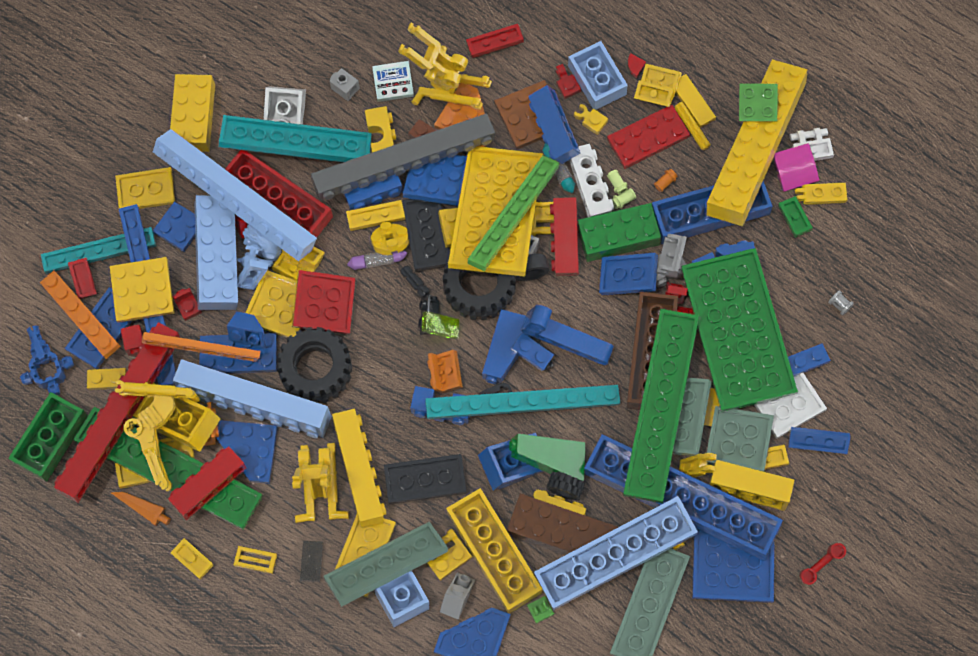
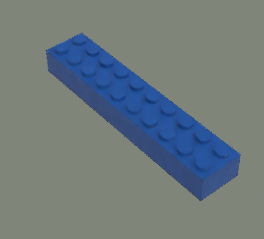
[584,434,783,561]

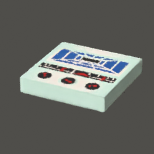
[372,61,414,102]

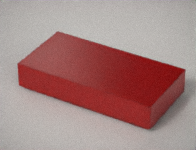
[68,258,97,299]

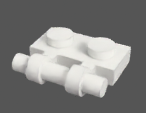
[790,128,834,161]

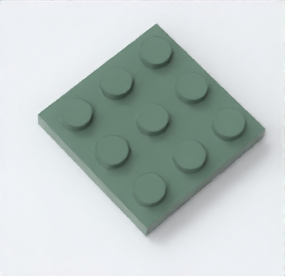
[707,406,774,472]

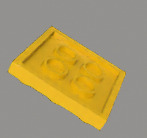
[110,257,174,323]
[246,270,302,338]

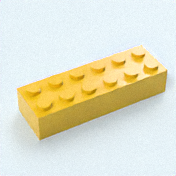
[446,488,543,614]

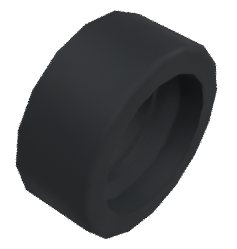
[514,254,549,281]

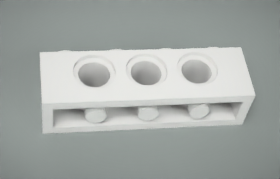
[569,144,614,217]

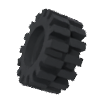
[546,472,585,500]

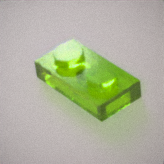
[422,311,459,339]

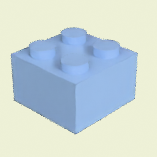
[375,570,429,627]

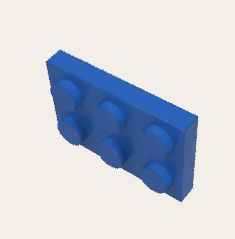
[599,253,658,295]

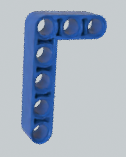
[521,305,614,365]

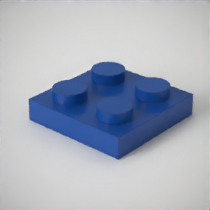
[153,202,195,252]

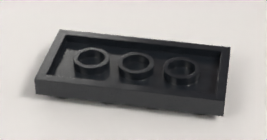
[402,199,450,272]
[384,454,467,504]

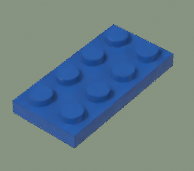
[65,287,133,369]
[199,333,277,374]

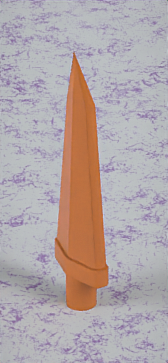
[111,491,171,526]

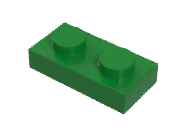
[778,196,813,238]

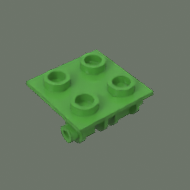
[739,84,778,121]

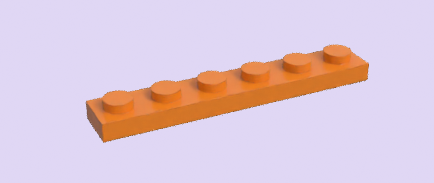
[40,271,121,359]

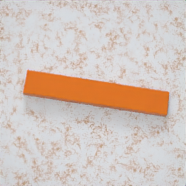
[141,332,260,362]

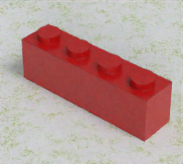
[550,197,579,276]
[168,446,246,521]

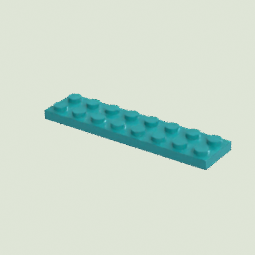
[219,115,372,162]

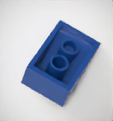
[478,433,544,491]

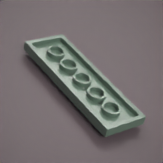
[323,522,448,607]
[610,549,690,656]

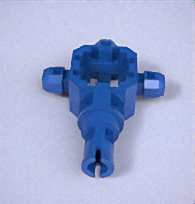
[20,325,75,395]

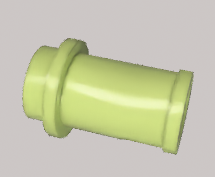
[607,170,628,195]
[612,188,636,209]

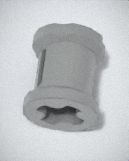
[828,290,854,316]

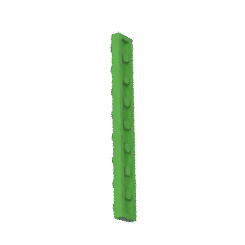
[468,155,559,272]

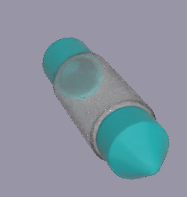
[542,143,575,193]

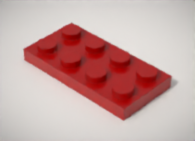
[607,105,690,169]

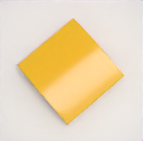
[634,64,682,107]
[272,247,325,281]

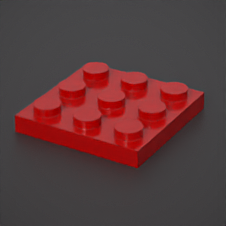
[292,270,355,335]

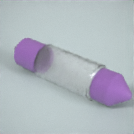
[348,250,407,270]

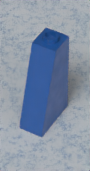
[482,309,531,384]

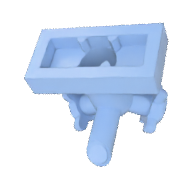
[237,243,274,290]

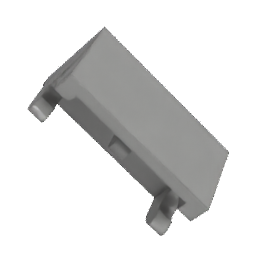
[657,234,687,278]

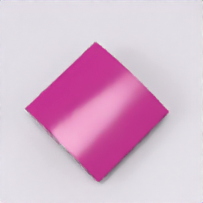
[773,143,819,192]

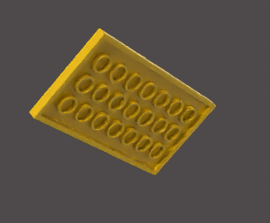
[448,146,543,277]

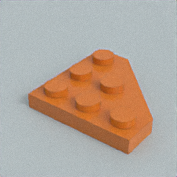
[434,83,487,147]

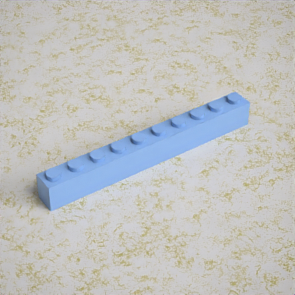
[153,129,317,261]

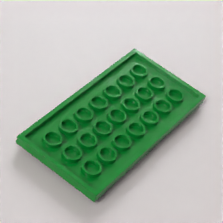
[681,248,798,412]

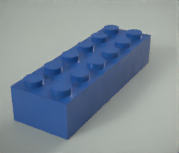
[652,181,773,244]

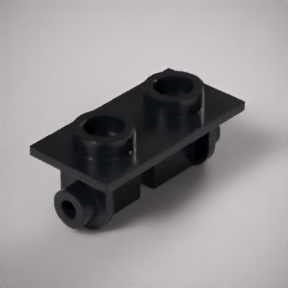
[418,293,439,335]

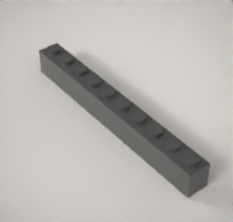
[311,113,495,201]

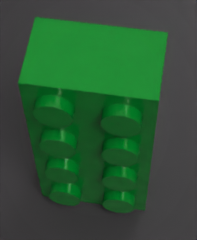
[577,203,661,262]
[8,392,88,482]

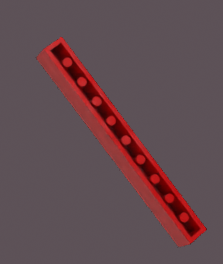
[54,322,180,503]

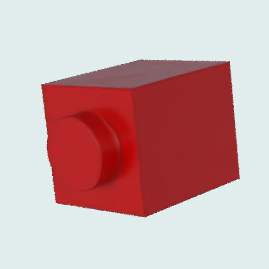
[121,324,143,356]

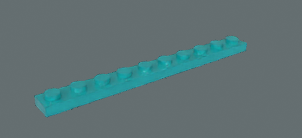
[425,385,620,419]

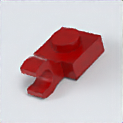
[555,64,581,99]

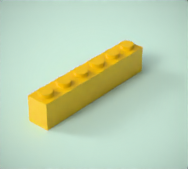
[332,409,387,528]

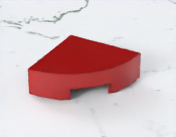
[628,53,646,79]
[235,215,247,238]

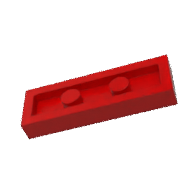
[466,24,524,58]

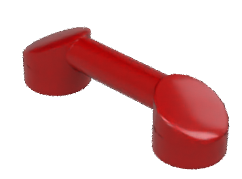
[799,543,846,585]

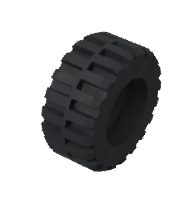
[443,264,516,320]
[276,327,352,403]

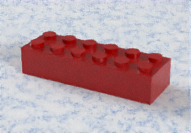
[225,150,333,238]

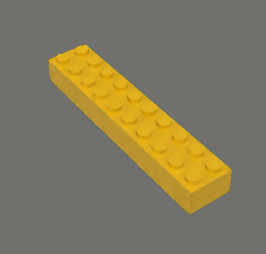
[707,59,807,226]

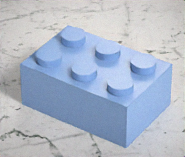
[568,41,628,110]

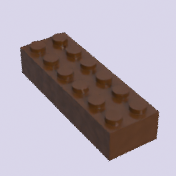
[626,292,678,410]
[507,493,618,555]

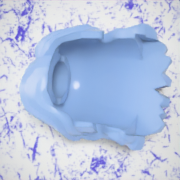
[243,225,282,261]

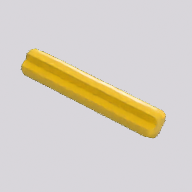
[675,102,710,150]

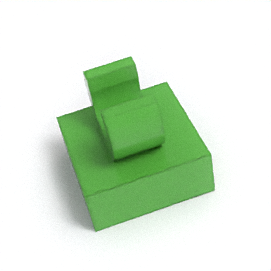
[527,596,554,624]

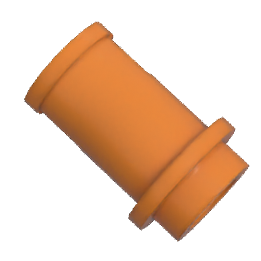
[654,169,678,192]

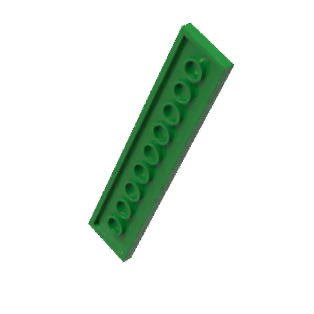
[623,309,699,504]
[73,407,263,530]

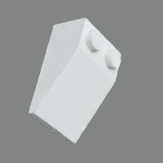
[264,86,306,124]

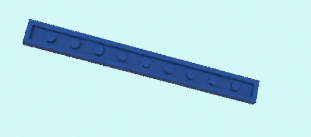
[119,204,176,386]

